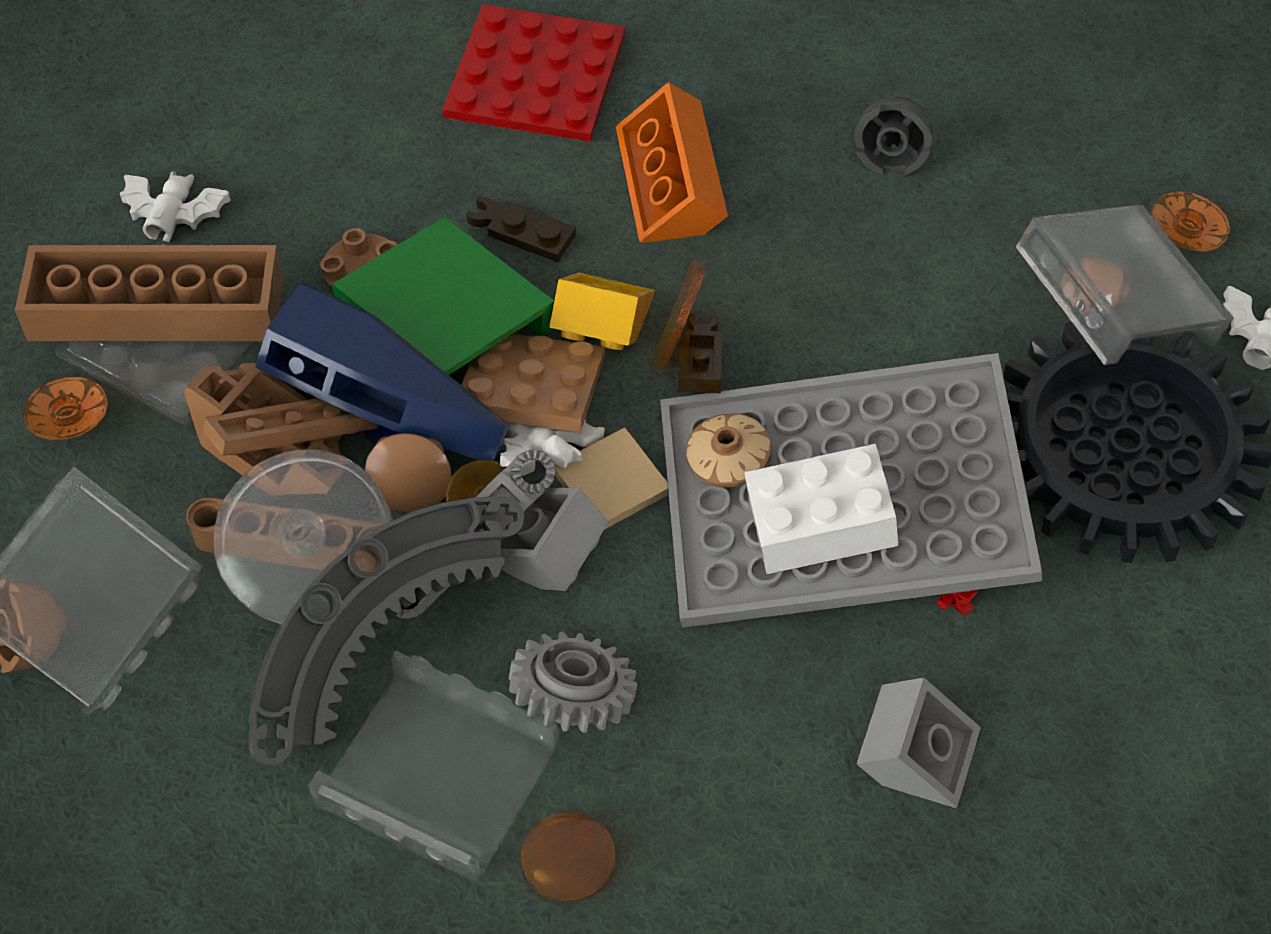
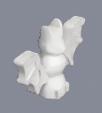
[120,171,231,242]
[1219,286,1271,370]
[500,419,605,477]

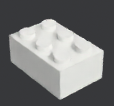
[744,444,898,574]

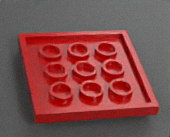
[442,4,626,142]

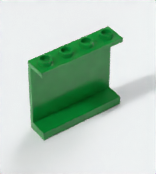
[332,217,554,375]

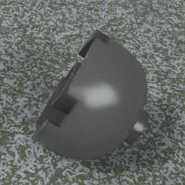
[854,96,933,176]

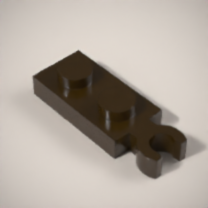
[466,197,576,262]
[678,314,723,394]

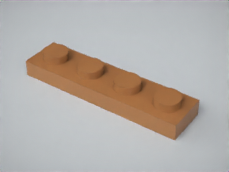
[203,398,378,456]

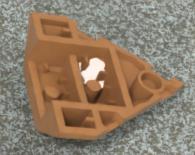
[183,363,348,497]

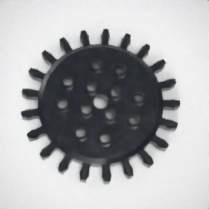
[1003,316,1271,563]

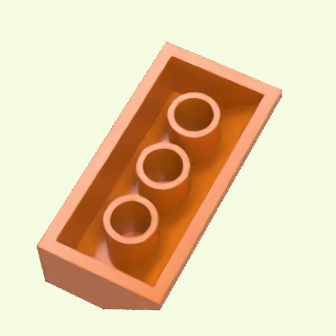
[616,82,728,243]

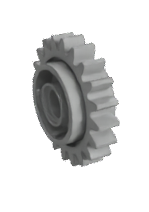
[508,632,637,733]

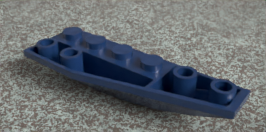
[256,282,509,462]

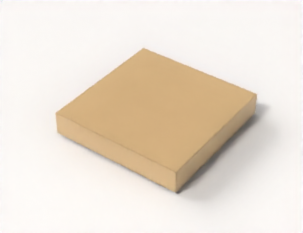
[554,427,669,530]

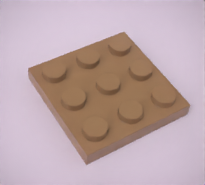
[461,334,605,433]

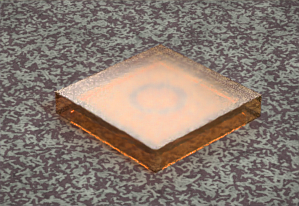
[649,260,707,370]

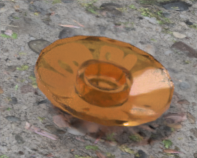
[1151,191,1230,252]
[22,377,108,440]

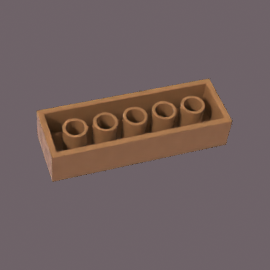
[15,245,284,341]

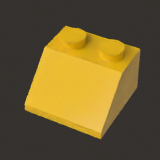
[549,272,655,350]

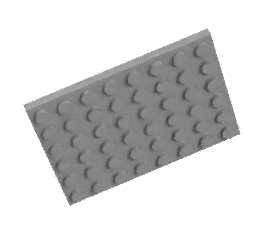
[660,353,1042,628]

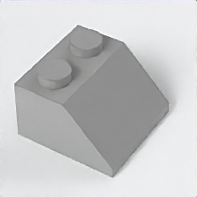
[501,488,609,591]
[856,677,981,808]

